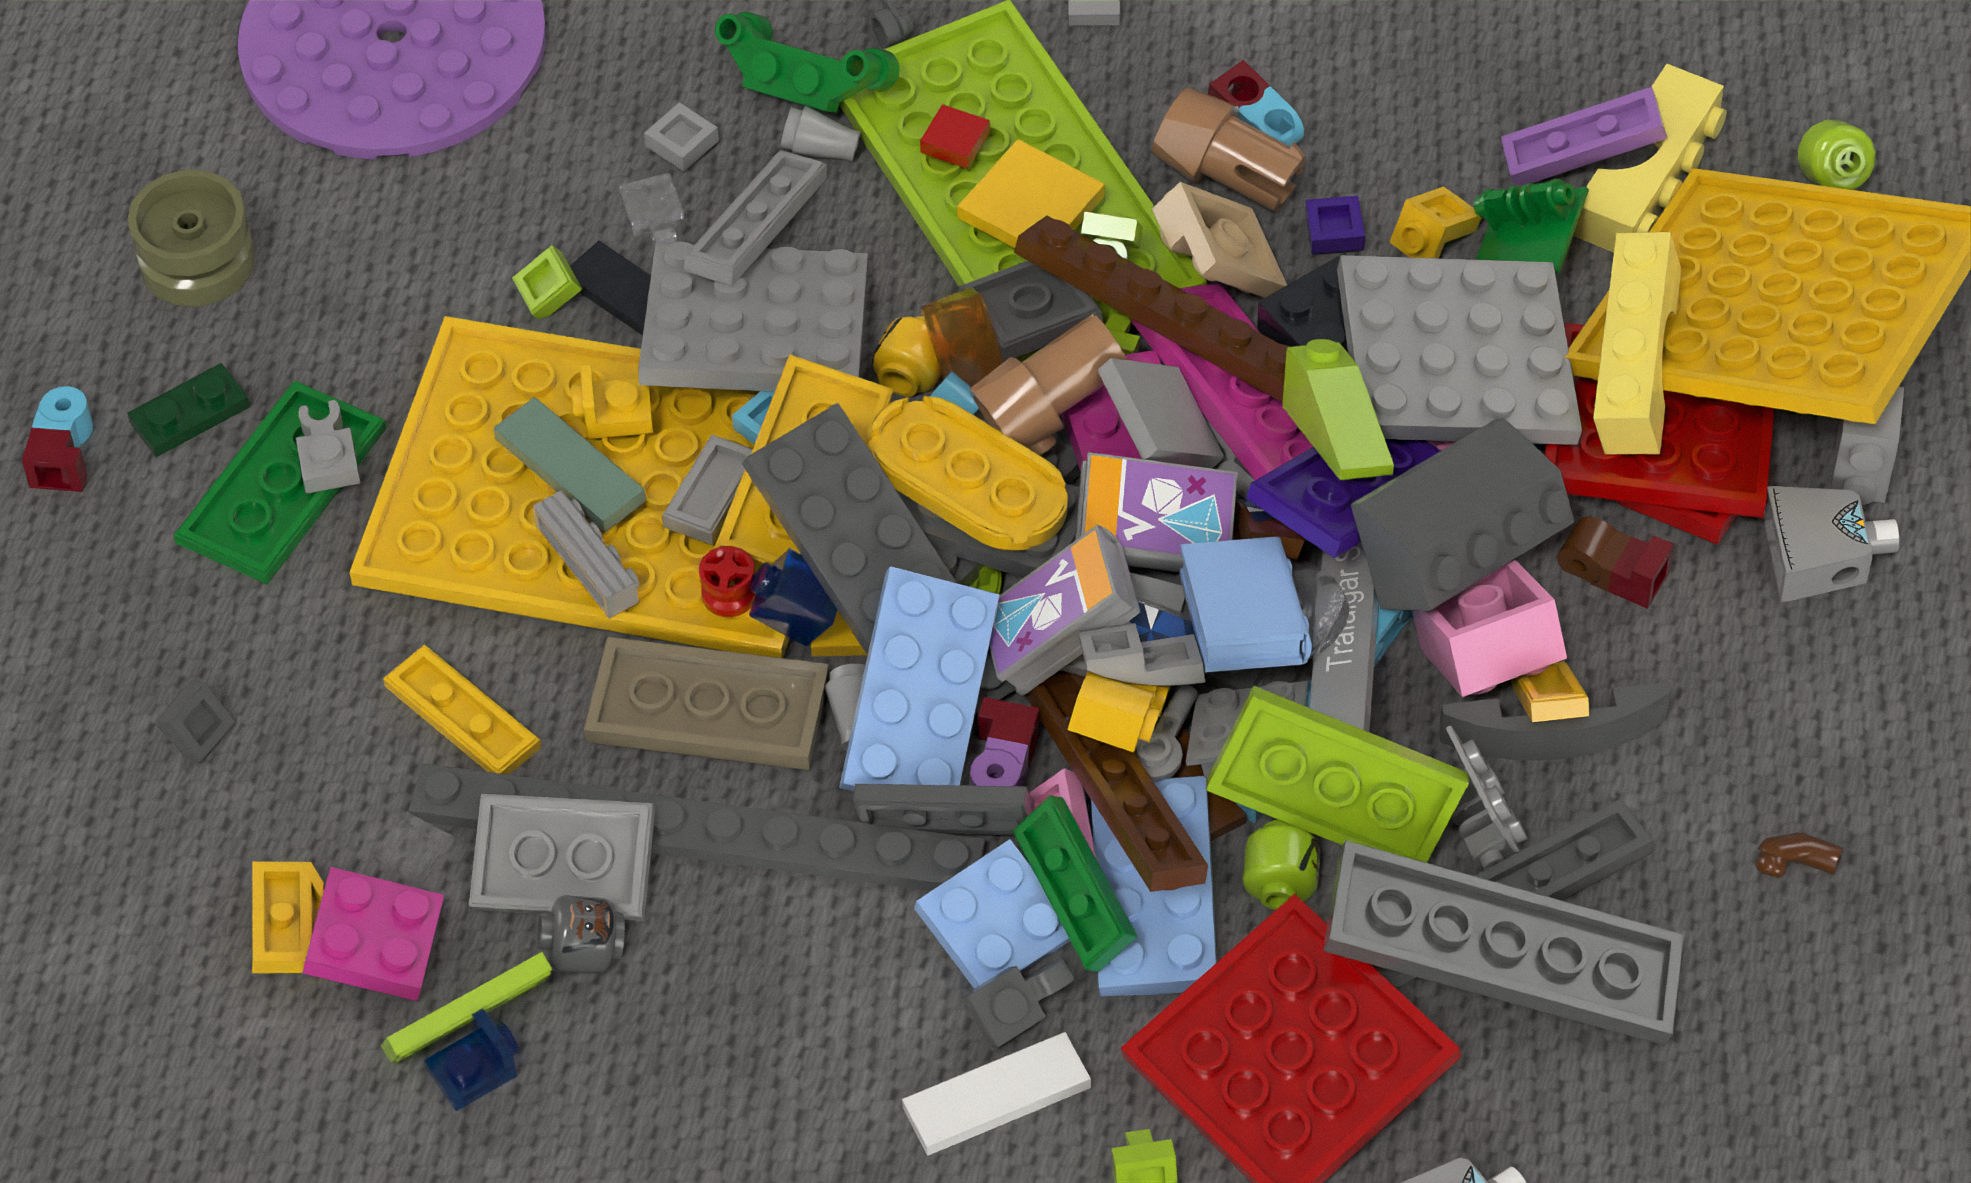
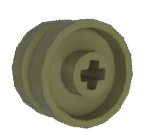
[127,169,256,307]

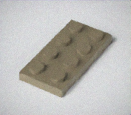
[584,637,830,770]

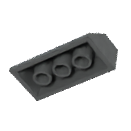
[1351,418,1575,611]

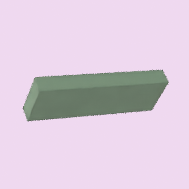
[494,397,646,532]

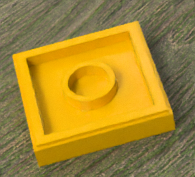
[957,139,1105,248]

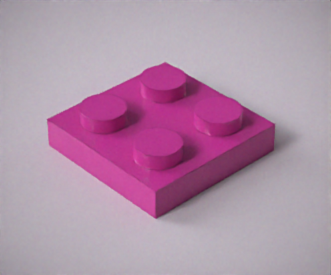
[302,866,444,1001]

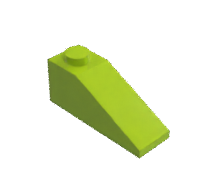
[1282,339,1394,480]

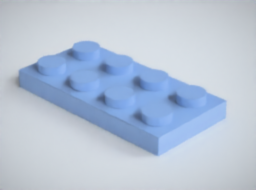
[839,566,999,792]
[1091,776,1217,996]

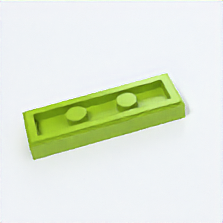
[381,952,552,1064]

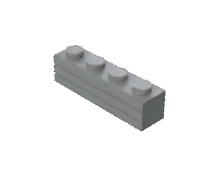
[533,490,640,619]

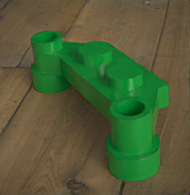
[715,12,900,113]

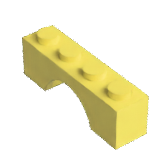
[1573,64,1727,253]
[1593,232,1681,454]

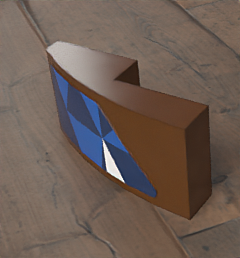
[1232,498,1304,559]

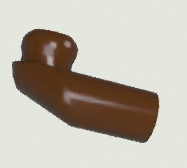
[1755,832,1844,878]

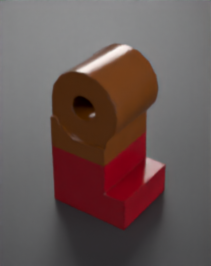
[1557,517,1674,609]

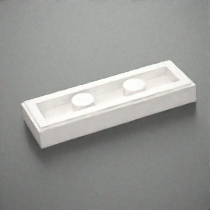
[902,1032,1091,1156]

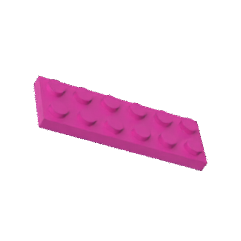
[1132,283,1313,480]

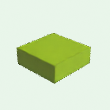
[512,245,582,320]

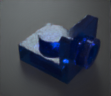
[424,1009,519,1111]

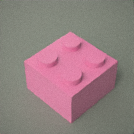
[1412,559,1567,697]

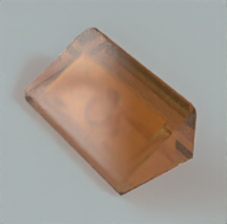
[920,288,1004,387]

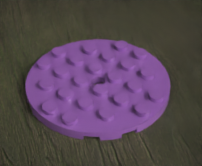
[238,0,546,159]

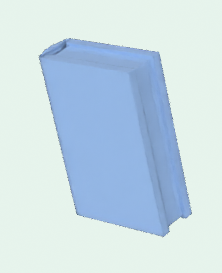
[1180,537,1312,672]

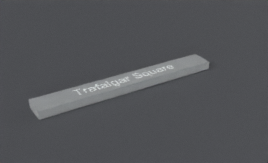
[1309,542,1379,732]

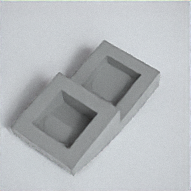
[1079,623,1205,685]

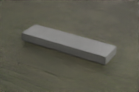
[684,150,827,286]

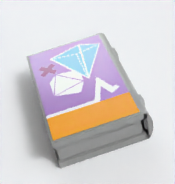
[1075,452,1237,572]
[989,524,1140,696]

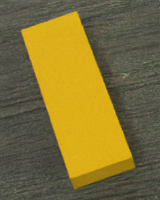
[383,644,542,775]

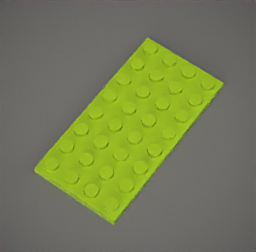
[839,0,1207,362]

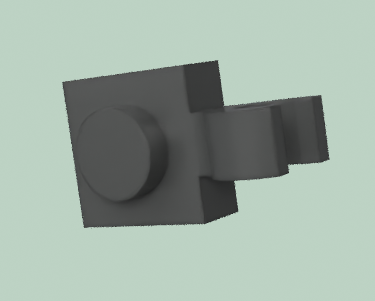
[961,959,1075,1048]

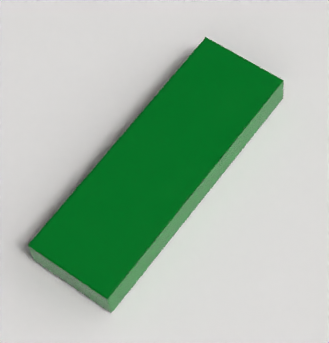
[1012,795,1138,972]

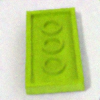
[1206,686,1469,863]

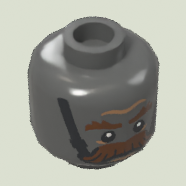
[537,895,625,974]

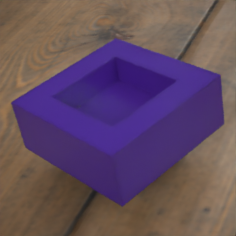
[1305,195,1365,254]

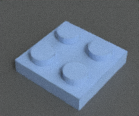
[914,839,1070,989]

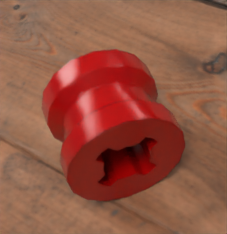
[699,546,757,617]

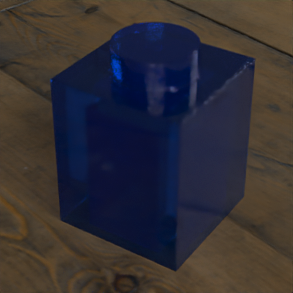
[749,548,837,646]

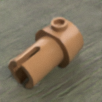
[1152,87,1306,213]
[969,314,1127,456]

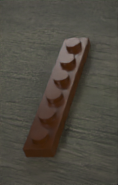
[1014,215,1290,403]
[1025,670,1208,892]

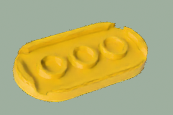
[867,396,1068,551]

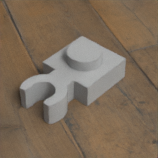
[296,400,360,494]

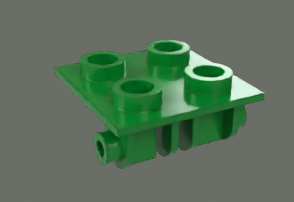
[1474,179,1589,274]

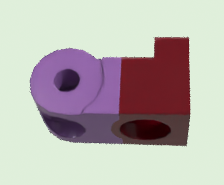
[970,697,1040,786]

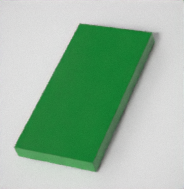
[173,380,387,585]

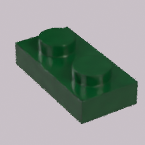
[127,363,250,457]

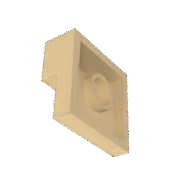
[1152,182,1287,298]

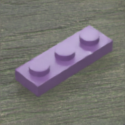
[1501,87,1667,186]

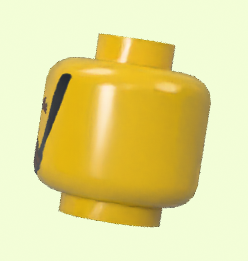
[872,316,951,397]

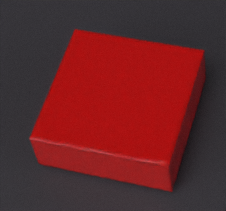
[920,104,990,169]

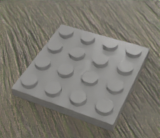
[639,242,868,392]
[1337,255,1582,445]

